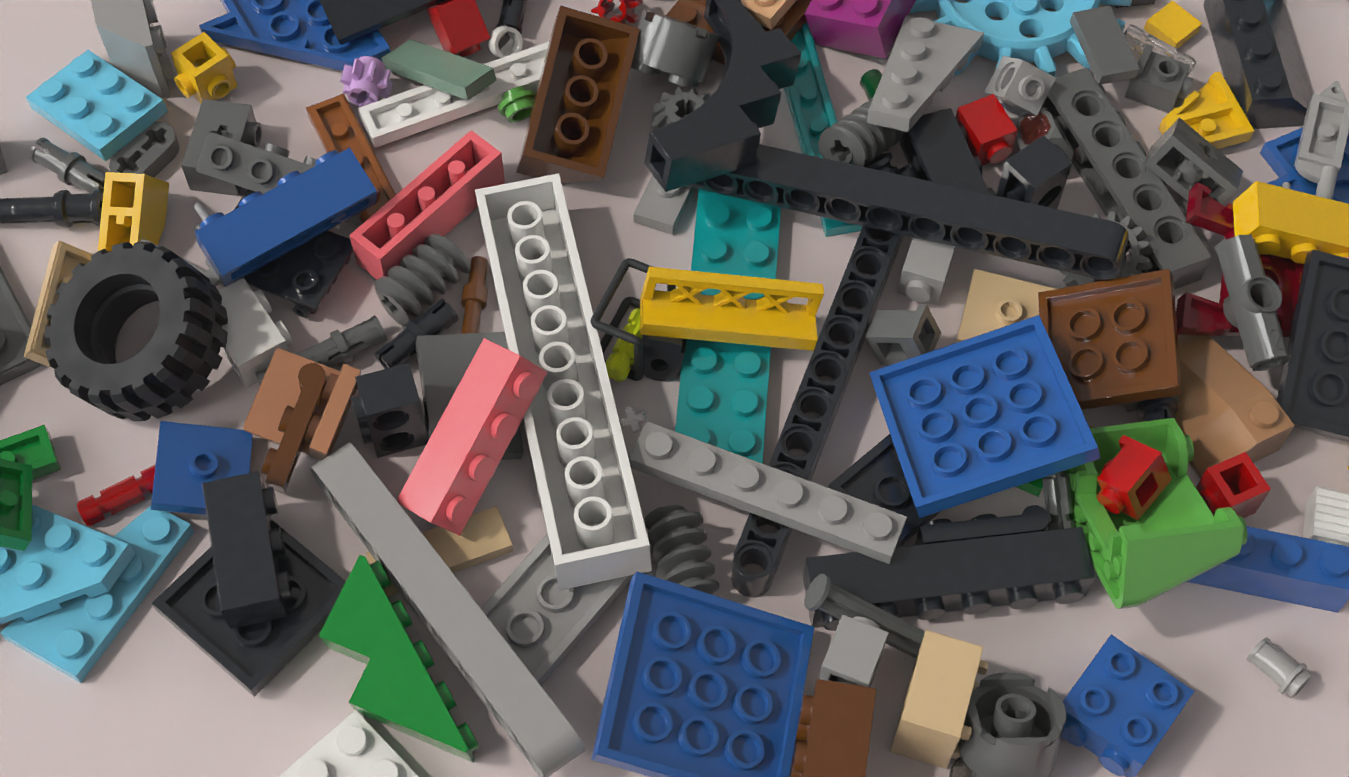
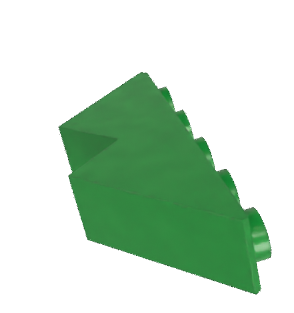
[319,555,480,763]

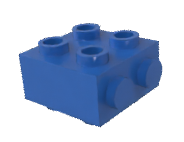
[1062,634,1195,777]

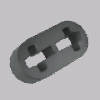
[109,122,180,178]

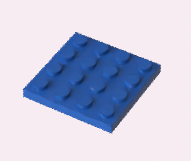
[869,315,1100,518]
[591,572,814,777]

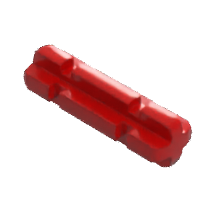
[77,465,155,526]

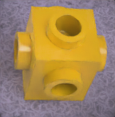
[170,32,237,104]

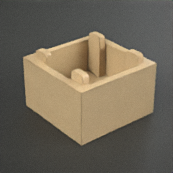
[890,630,989,769]

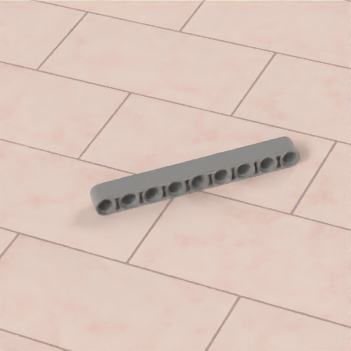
[310,442,585,777]

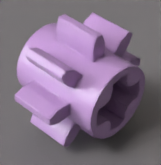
[340,56,393,107]

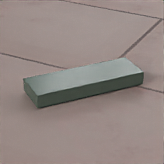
[382,39,496,100]

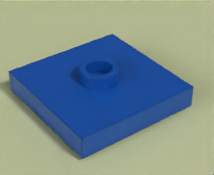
[151,421,253,515]

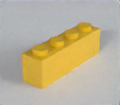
[1233,181,1349,264]

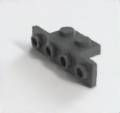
[196,132,362,225]

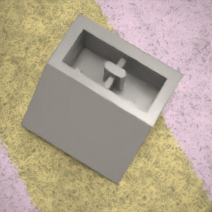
[91,0,174,98]

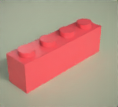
[349,130,505,280]
[396,338,548,536]

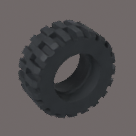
[45,241,228,421]

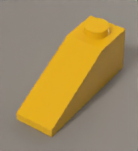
[98,172,169,252]

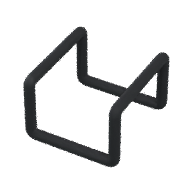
[590,258,676,381]

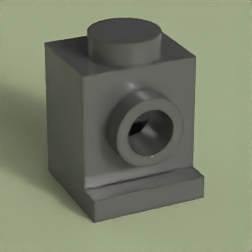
[1125,43,1194,113]
[865,304,941,365]

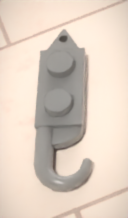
[1282,81,1349,200]

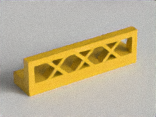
[640,266,824,351]

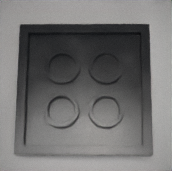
[152,519,346,697]

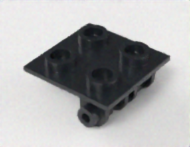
[241,231,353,318]

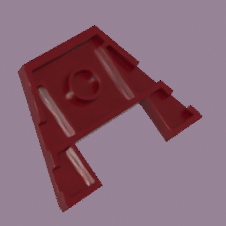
[1176,183,1304,337]

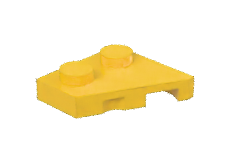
[1159,71,1254,149]

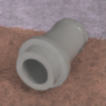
[1246,637,1312,697]

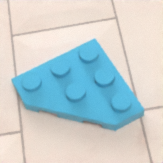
[0,504,136,624]

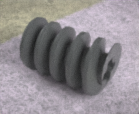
[818,97,904,167]
[375,234,471,326]
[644,505,720,595]

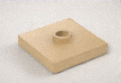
[956,269,1056,343]

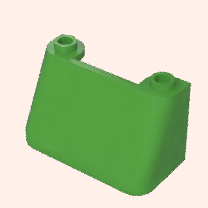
[1065,418,1248,609]

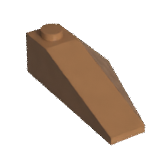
[1175,335,1295,479]

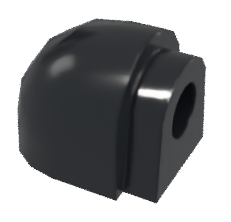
[641,335,687,381]

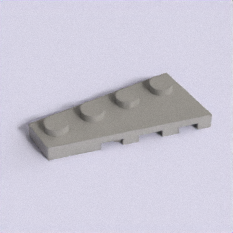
[867,16,984,132]

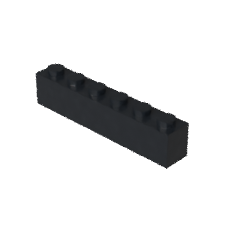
[803,527,1095,631]

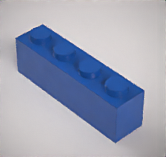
[195,147,377,287]
[1186,526,1349,613]

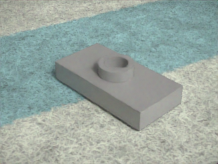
[634,175,694,235]

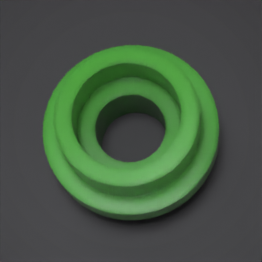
[498,87,536,123]

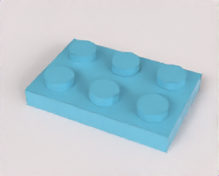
[25,50,168,161]

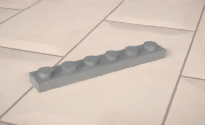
[629,421,907,564]

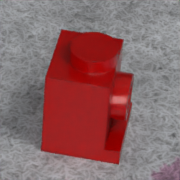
[1096,435,1172,520]

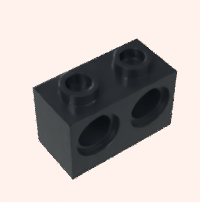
[351,363,429,458]

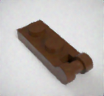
[261,363,327,494]

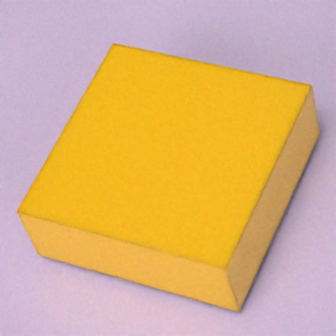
[1144,0,1202,52]

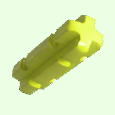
[605,308,642,382]

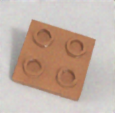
[243,348,361,460]

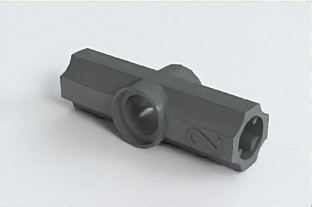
[1215,234,1290,371]

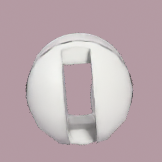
[487,26,523,58]

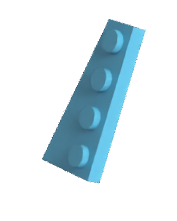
[0,506,194,683]

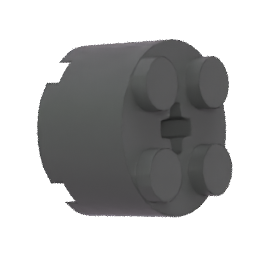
[631,10,720,88]
[958,673,1066,777]

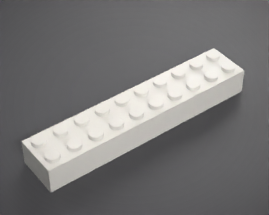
[475,173,652,590]

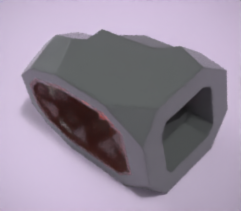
[1016,108,1074,161]

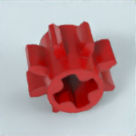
[591,0,643,24]

